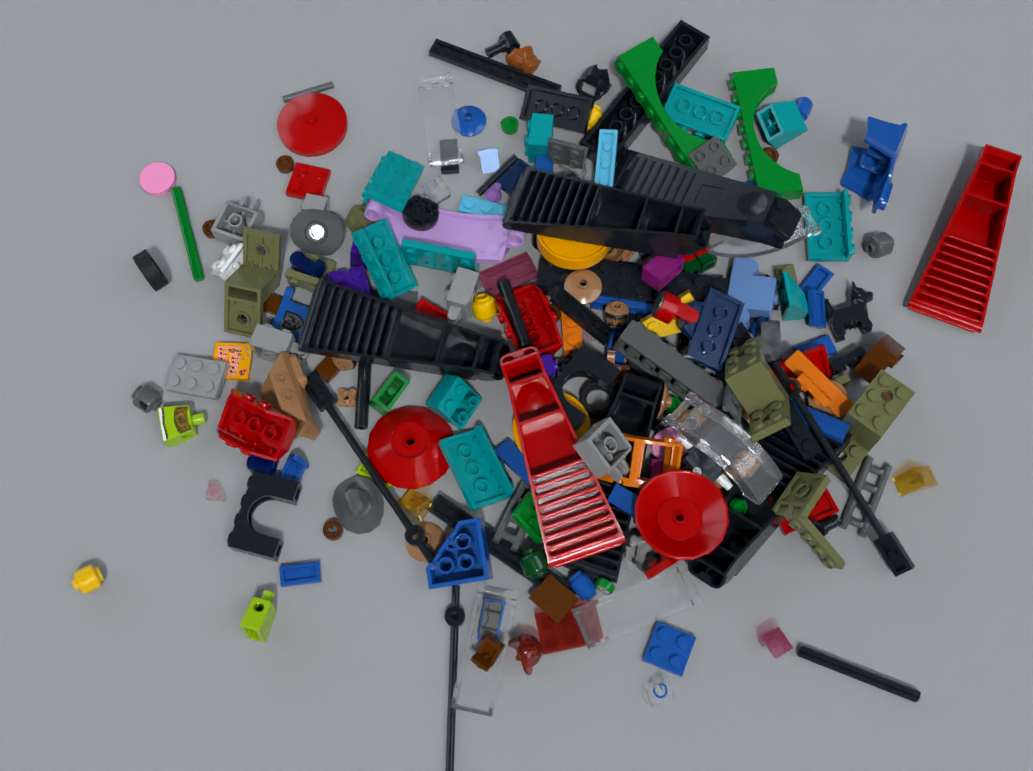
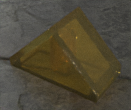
[892,466,938,497]
[398,489,432,522]

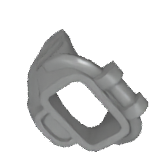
[623,537,658,576]

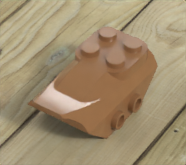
[258,352,321,441]

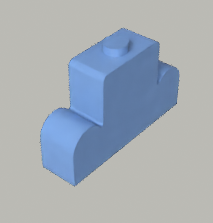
[728,257,779,330]

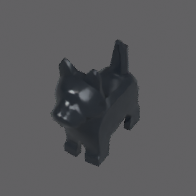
[825,281,873,343]

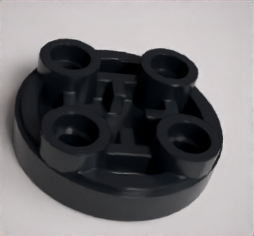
[402,195,439,231]

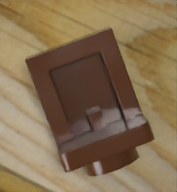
[470,634,506,672]

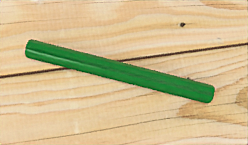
[171,186,204,282]

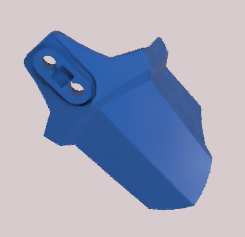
[840,116,908,214]

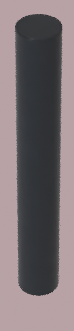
[476,154,518,197]

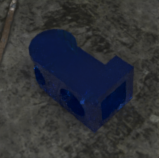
[290,251,327,278]

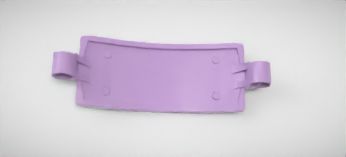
[364,199,526,264]

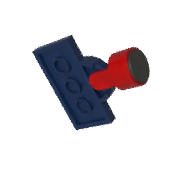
[651,287,745,373]

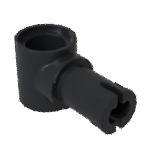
[484,30,520,59]
[812,514,842,536]

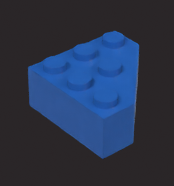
[426,518,493,589]

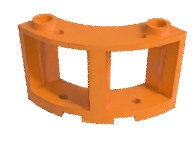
[597,433,683,488]

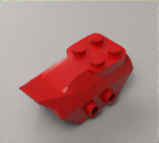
[494,283,563,356]
[216,388,297,462]

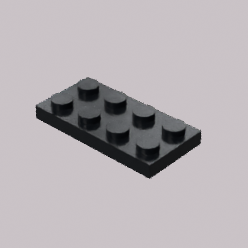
[519,84,595,135]

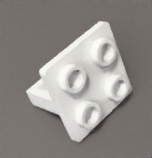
[210,242,243,281]

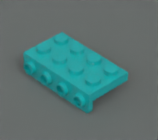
[664,83,741,144]
[361,151,425,213]
[803,189,855,262]
[351,218,418,301]
[401,239,480,273]
[438,425,514,512]

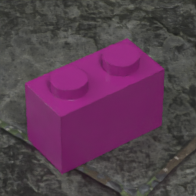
[641,255,685,292]

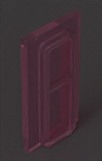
[479,252,538,297]

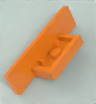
[785,350,854,418]

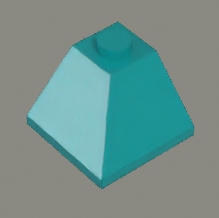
[777,271,809,321]

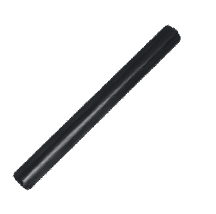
[797,645,921,702]

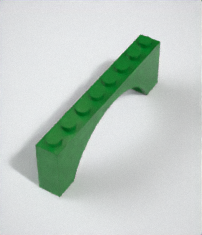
[614,37,732,169]
[728,68,803,200]

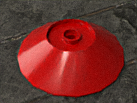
[367,406,454,489]
[635,470,729,560]

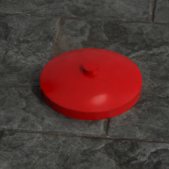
[277,93,348,157]

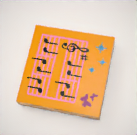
[213,342,253,381]

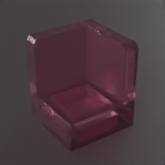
[758,626,793,659]

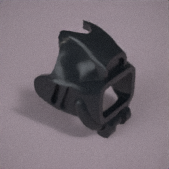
[576,64,612,101]

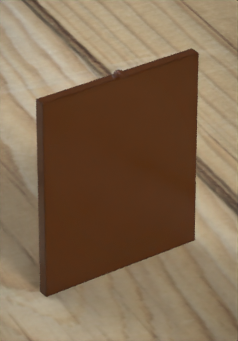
[529,574,579,624]

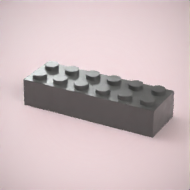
[613,320,726,417]

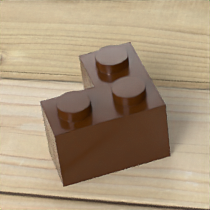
[853,334,905,384]

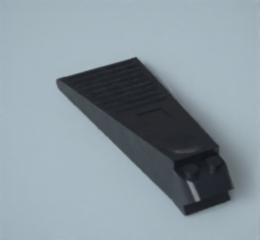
[613,149,802,249]
[502,167,712,259]
[298,278,510,381]
[543,370,663,583]
[688,429,853,589]

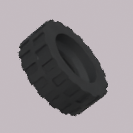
[132,249,169,291]

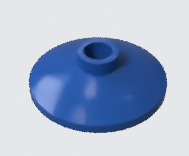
[451,106,486,137]

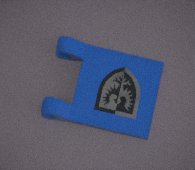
[272,286,309,343]

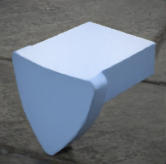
[477,148,500,174]

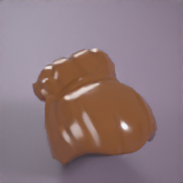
[505,46,541,74]

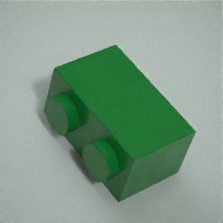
[368,371,410,416]

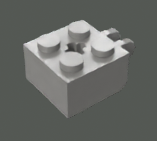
[211,196,264,248]
[444,267,481,325]
[249,323,309,363]
[573,417,632,482]

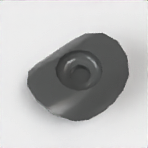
[290,209,343,256]
[332,476,383,534]

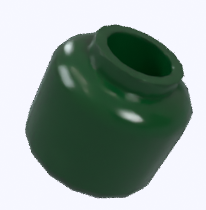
[519,547,549,579]

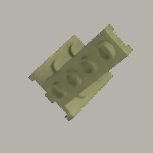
[772,472,845,570]

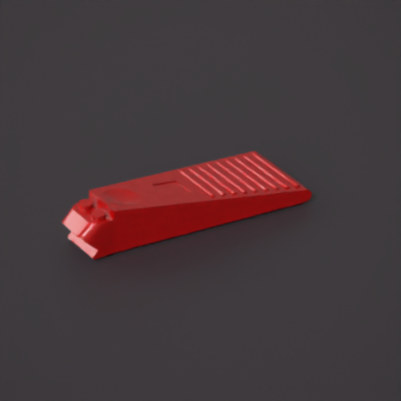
[906,144,1022,333]
[500,346,626,568]

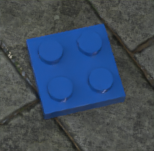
[642,621,696,677]

